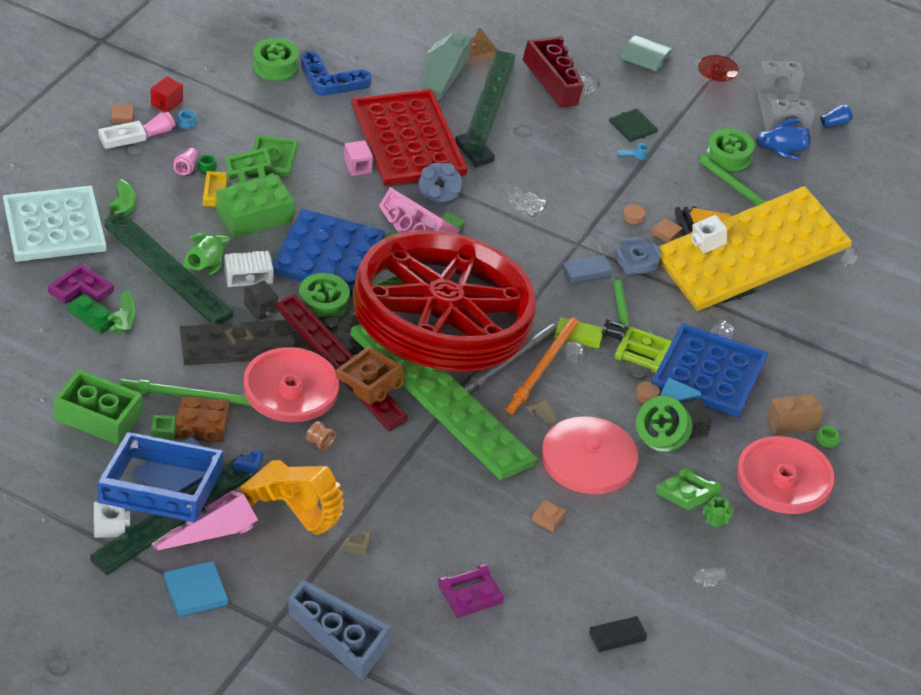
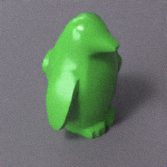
[183,232,230,275]

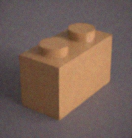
[767,393,824,435]

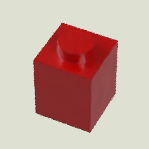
[150,76,183,112]

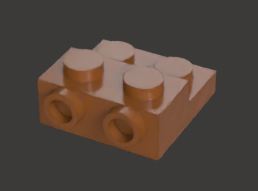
[335,346,404,405]
[175,396,230,442]

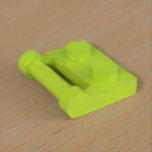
[614,326,672,373]

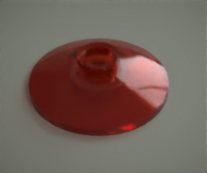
[698,55,739,82]

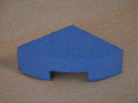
[233,451,264,474]

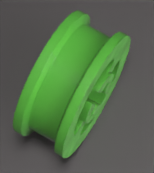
[253,38,299,81]
[706,128,755,173]
[299,273,350,323]
[636,396,692,452]

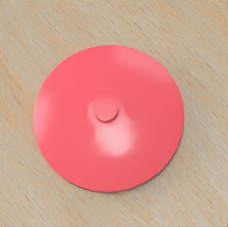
[243,347,339,422]
[541,417,638,494]
[737,436,834,514]

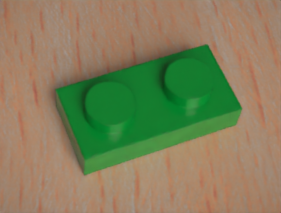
[68,293,115,334]

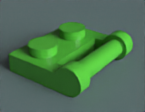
[656,467,721,510]

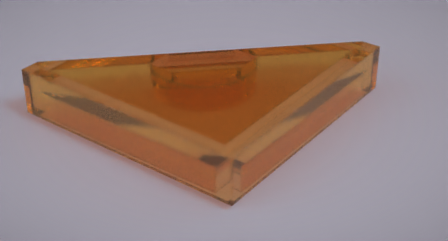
[469,28,497,61]

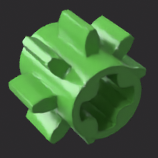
[702,496,734,527]

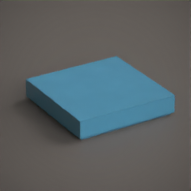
[164,561,228,617]

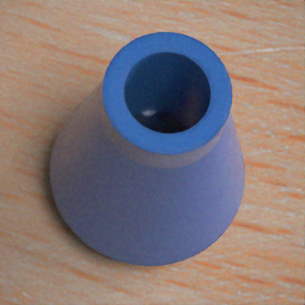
[820,105,853,128]

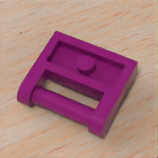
[438,564,504,618]

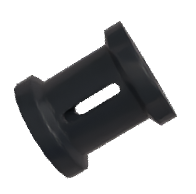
[602,318,630,343]

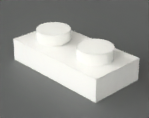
[98,121,146,149]

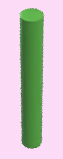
[613,280,630,325]

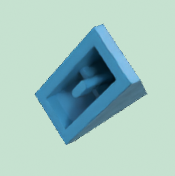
[660,378,701,414]

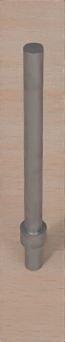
[463,324,557,393]

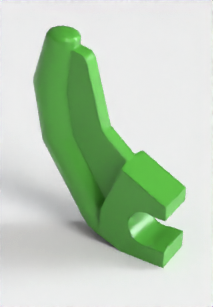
[109,179,136,221]
[108,290,136,334]

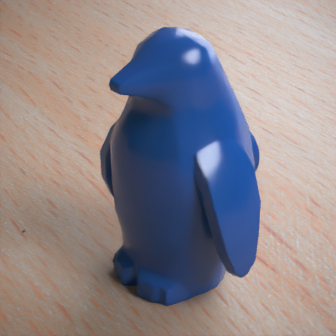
[756,119,811,159]

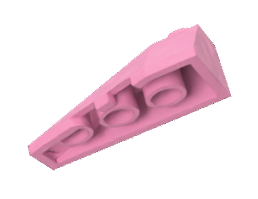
[152,491,258,550]

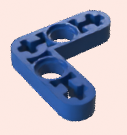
[301,51,372,96]

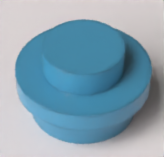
[176,110,197,129]

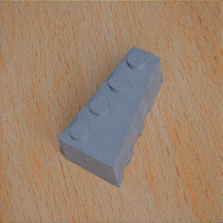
[288,579,391,682]

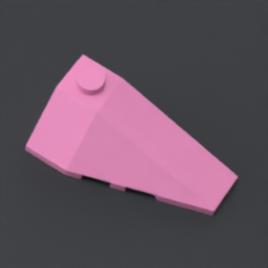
[379,187,460,234]

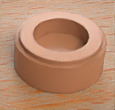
[623,204,645,224]
[636,382,660,404]

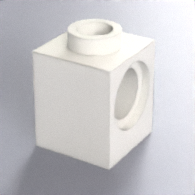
[691,215,727,253]
[94,502,130,538]

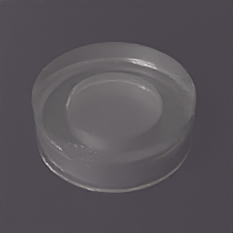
[711,321,735,340]

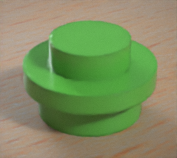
[816,426,840,448]

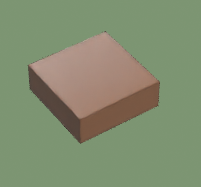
[111,105,134,124]
[652,218,683,243]

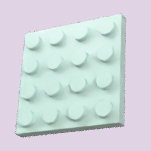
[3,186,106,262]

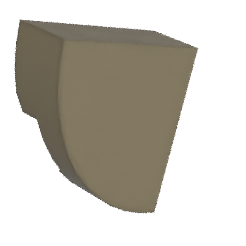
[527,399,557,423]
[341,531,372,556]

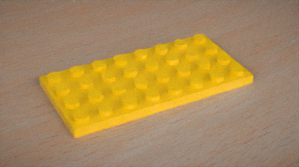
[659,186,852,312]

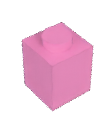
[344,140,373,176]

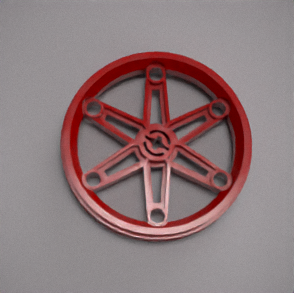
[353,230,536,372]

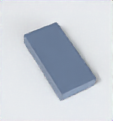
[562,255,612,283]

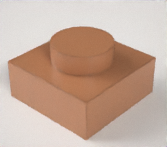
[532,500,566,532]

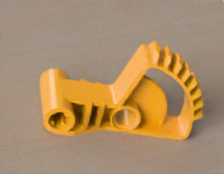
[237,460,344,536]

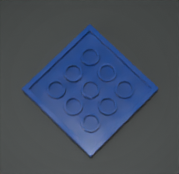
[272,208,385,296]
[651,323,768,418]

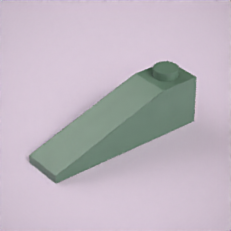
[420,32,472,102]

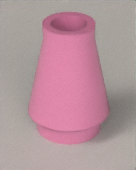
[142,112,175,138]
[173,148,199,175]

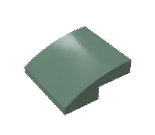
[619,35,672,71]

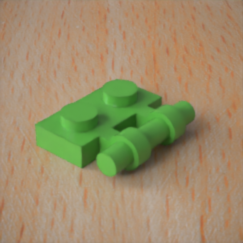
[225,147,274,186]

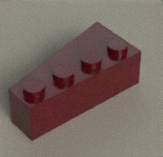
[522,36,584,108]

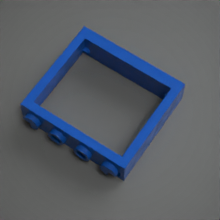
[98,432,223,522]

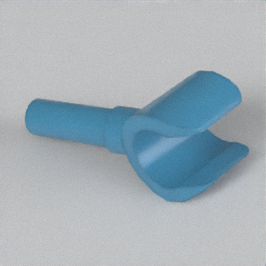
[618,143,649,160]

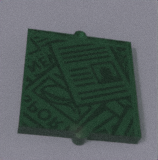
[609,109,658,142]

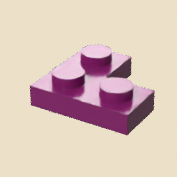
[48,263,114,304]

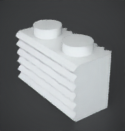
[224,251,273,287]

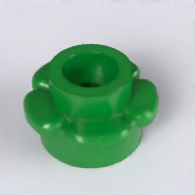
[196,154,218,174]

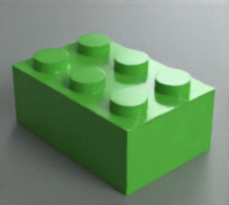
[216,175,295,238]
[53,369,143,445]

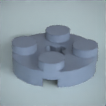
[418,163,462,205]
[616,237,661,275]

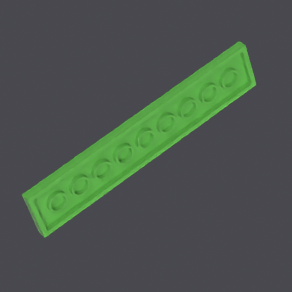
[350,324,538,480]

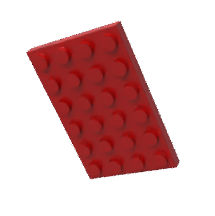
[351,89,467,186]

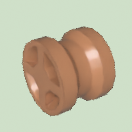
[306,421,336,451]

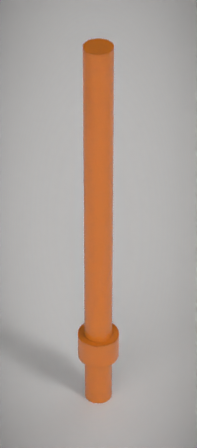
[506,318,579,415]

